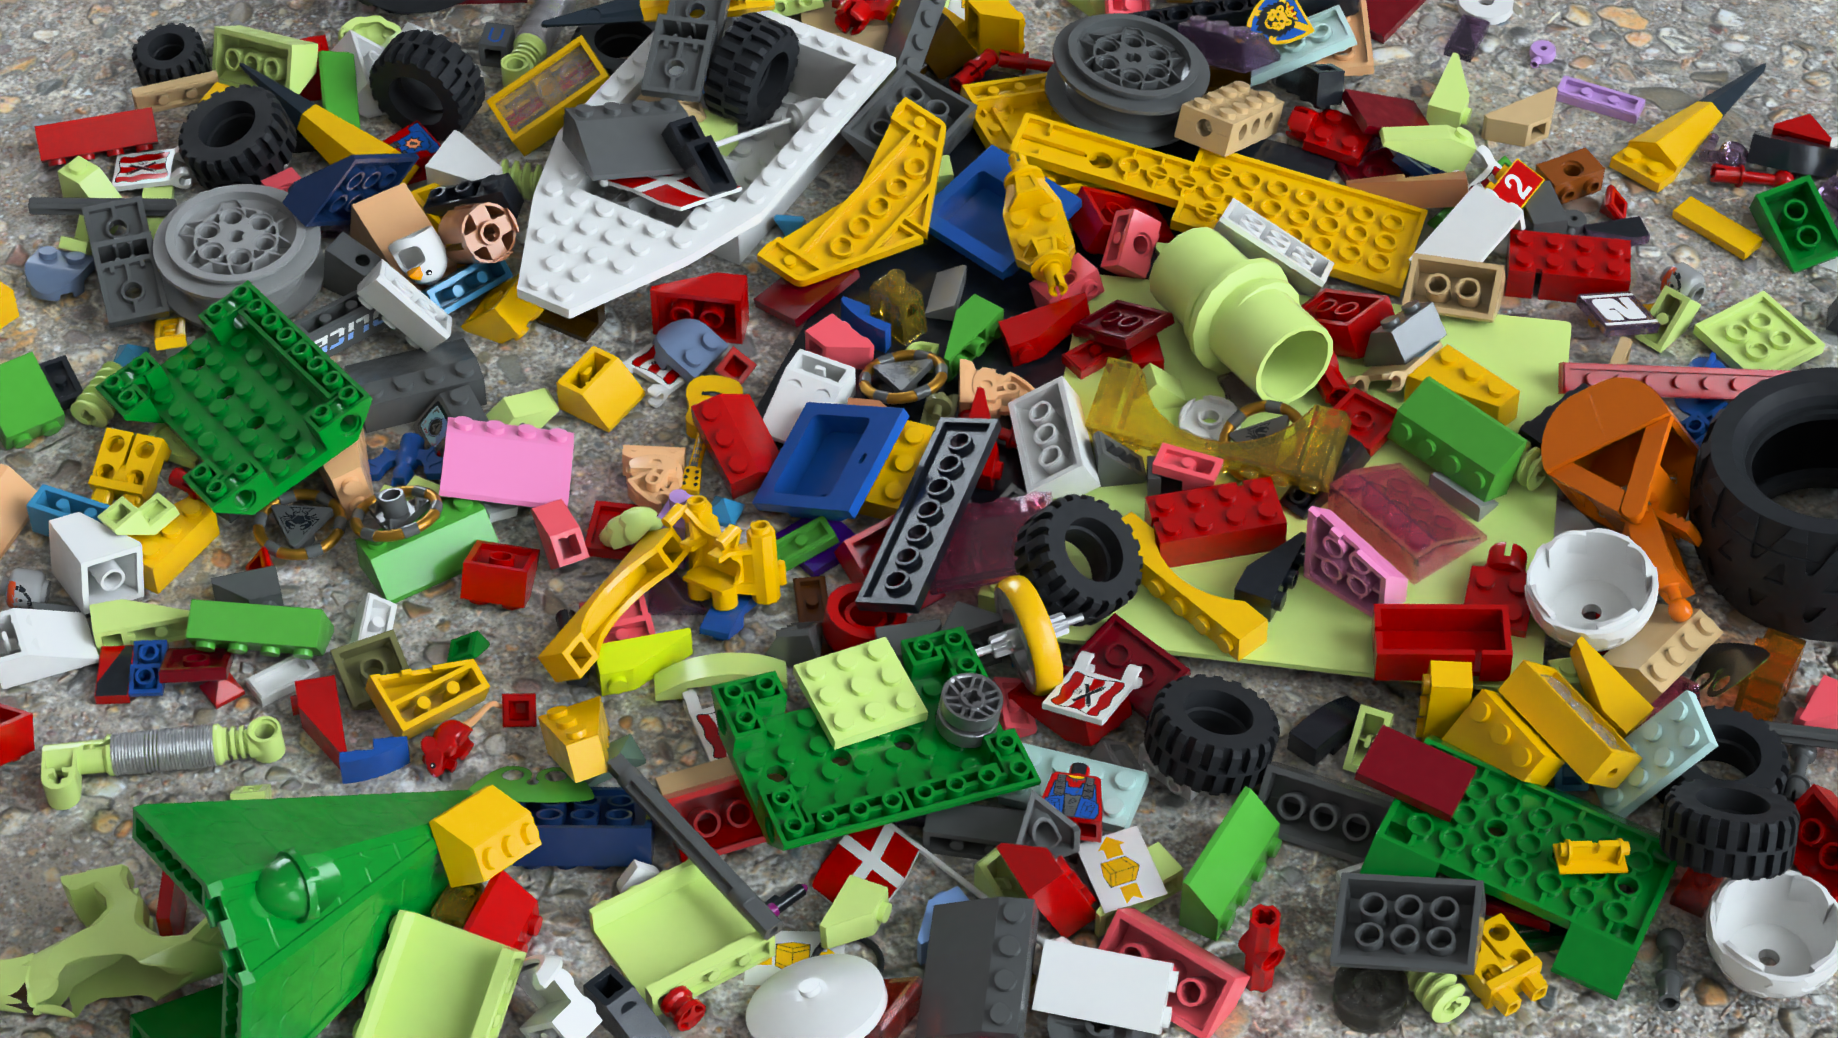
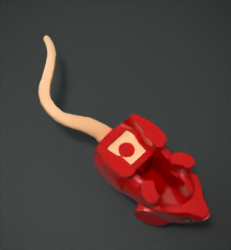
[421,701,502,778]

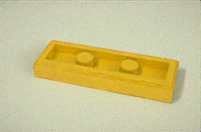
[1672,196,1763,260]
[154,317,187,351]

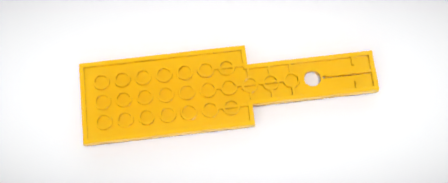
[1008,112,1428,297]

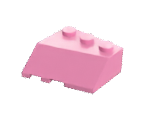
[1303,506,1408,617]

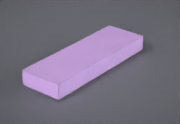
[1556,76,1646,124]

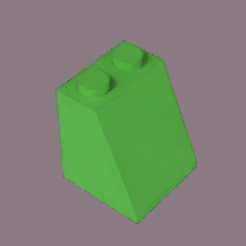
[0,352,65,450]

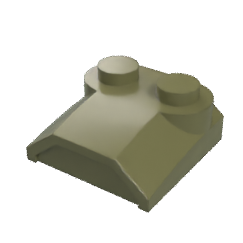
[330,629,409,710]

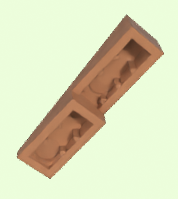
[1346,171,1468,208]

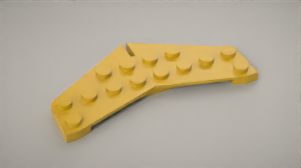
[757,97,946,287]

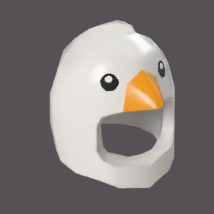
[388,225,448,286]

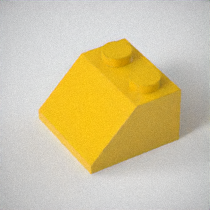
[461,274,544,344]

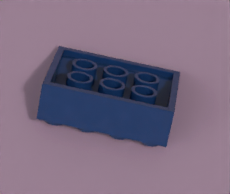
[282,153,420,227]
[513,787,658,870]

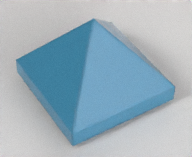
[774,214,807,236]
[114,344,150,367]
[711,496,745,527]
[1554,762,1589,791]

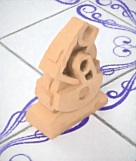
[958,359,1035,419]
[622,445,686,514]

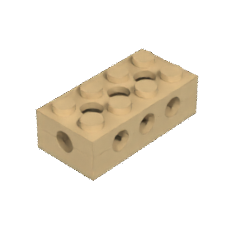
[1174,81,1284,157]

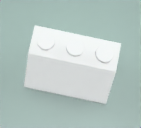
[331,30,387,118]
[357,259,452,352]

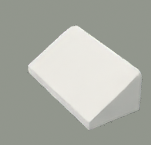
[350,592,398,643]

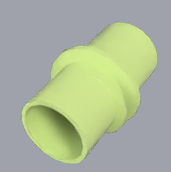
[1149,227,1333,404]

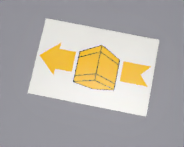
[1078,826,1168,913]
[744,931,845,985]

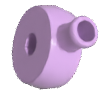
[1529,40,1556,68]

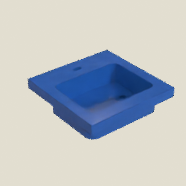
[928,144,1082,280]
[752,402,909,521]

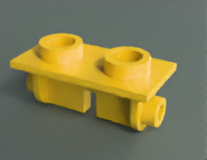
[1553,838,1630,874]

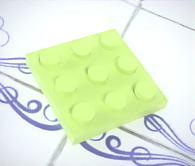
[1693,291,1825,370]
[793,637,928,750]

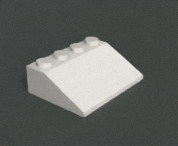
[1213,198,1335,296]

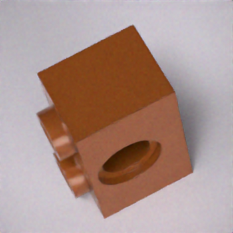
[1535,147,1605,204]

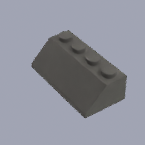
[1258,761,1394,864]

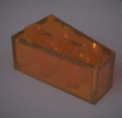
[1733,628,1807,722]

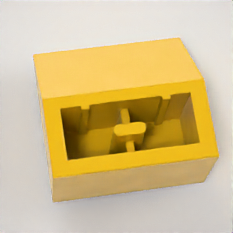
[965,0,1026,56]
[556,346,645,433]

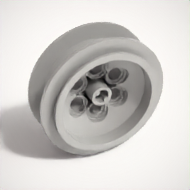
[153,184,325,329]

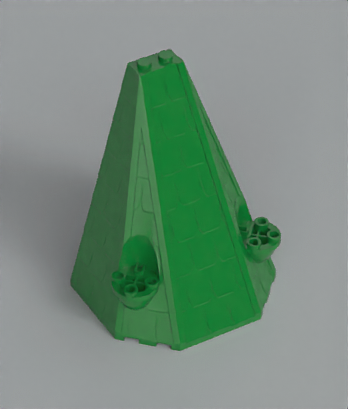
[129,790,473,1038]

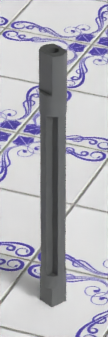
[607,753,784,940]

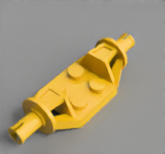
[1002,151,1076,297]

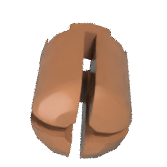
[438,202,519,265]

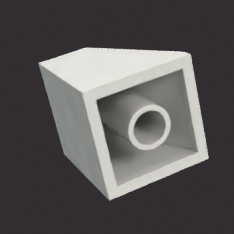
[425,130,503,187]
[48,512,144,615]

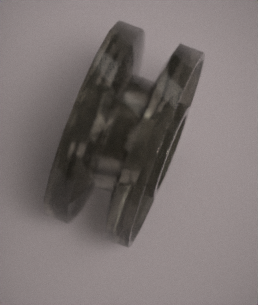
[1332,967,1409,1034]

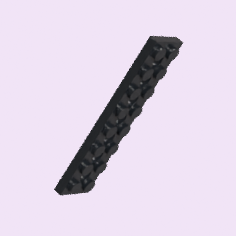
[855,417,1002,614]

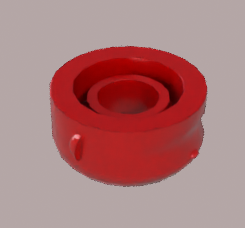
[822,583,908,652]

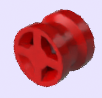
[660,985,706,1031]

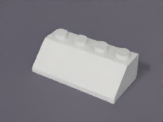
[1008,376,1101,499]

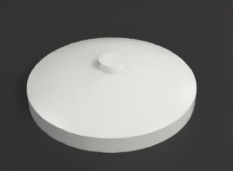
[746,954,888,1038]

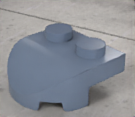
[25,246,96,301]
[652,319,729,383]

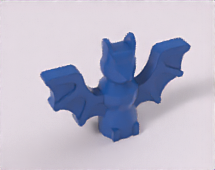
[368,432,443,487]

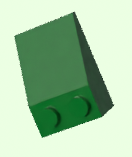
[1749,174,1838,274]

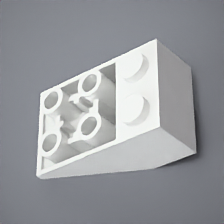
[763,349,856,444]
[0,608,99,690]

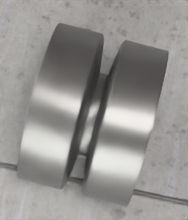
[936,673,1003,748]

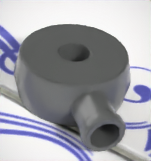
[1564,210,1587,235]

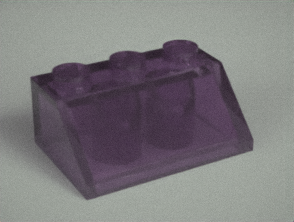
[1178,15,1281,73]

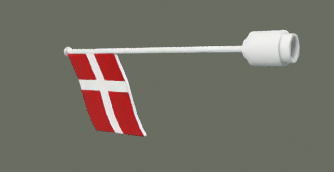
[599,97,826,211]
[812,823,1073,951]

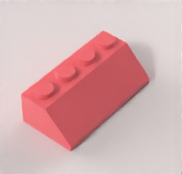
[1098,908,1251,1038]

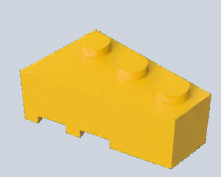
[1404,344,1520,426]
[365,659,490,740]
[1442,689,1565,786]

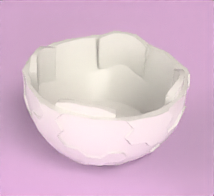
[1524,528,1659,652]
[1706,870,1838,999]

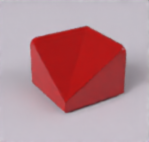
[713,346,757,385]

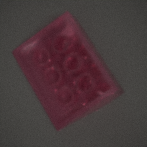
[1328,463,1487,585]
[929,491,1054,595]

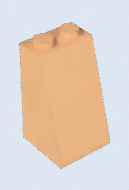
[350,182,457,291]
[317,428,374,520]

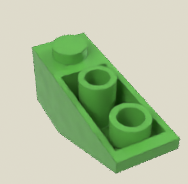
[944,294,1004,382]

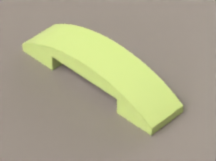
[654,652,788,701]

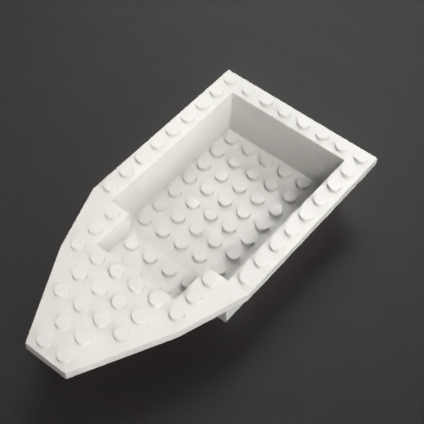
[517,10,896,319]

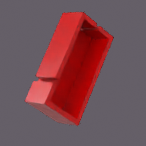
[1504,229,1631,305]
[1144,476,1287,568]
[1371,604,1513,681]

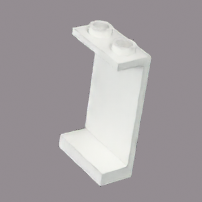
[1409,184,1526,265]
[1032,939,1179,1035]

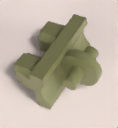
[920,392,959,428]

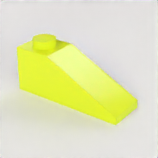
[594,628,693,696]

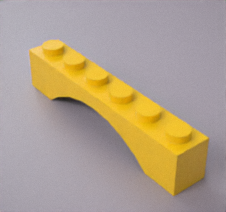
[1121,511,1268,662]
[537,527,690,682]

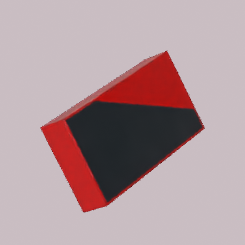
[94,645,134,704]

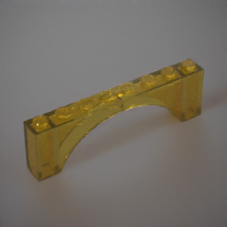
[1085,357,1352,494]

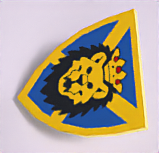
[1244,0,1315,45]

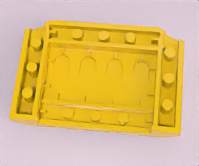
[960,73,1112,195]

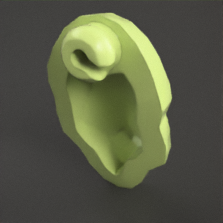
[338,15,402,48]
[599,506,663,550]

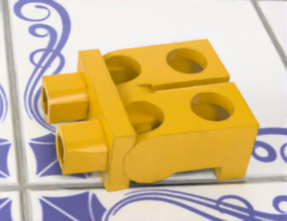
[88,427,172,508]
[1460,913,1548,1017]

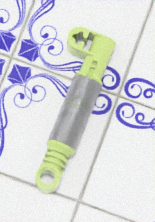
[501,0,577,88]
[41,716,286,810]

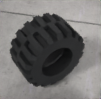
[132,22,211,86]

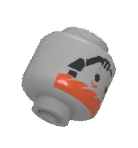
[1660,262,1706,302]
[0,567,51,609]

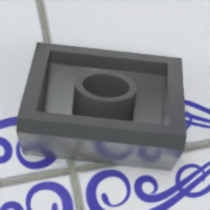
[941,601,1003,668]

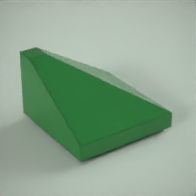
[447,630,490,663]

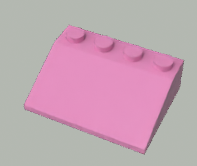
[439,416,574,508]

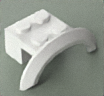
[517,954,603,1038]

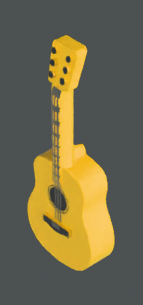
[680,375,743,495]

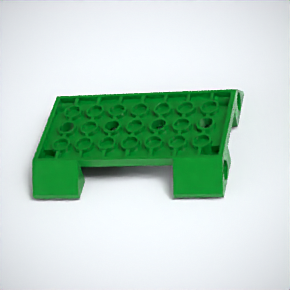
[95,280,373,515]
[711,626,1041,851]
[1360,734,1678,1001]

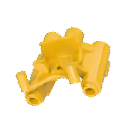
[661,495,787,611]

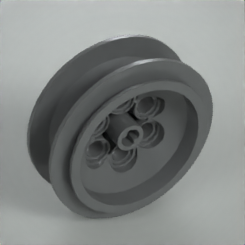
[1045,13,1210,148]

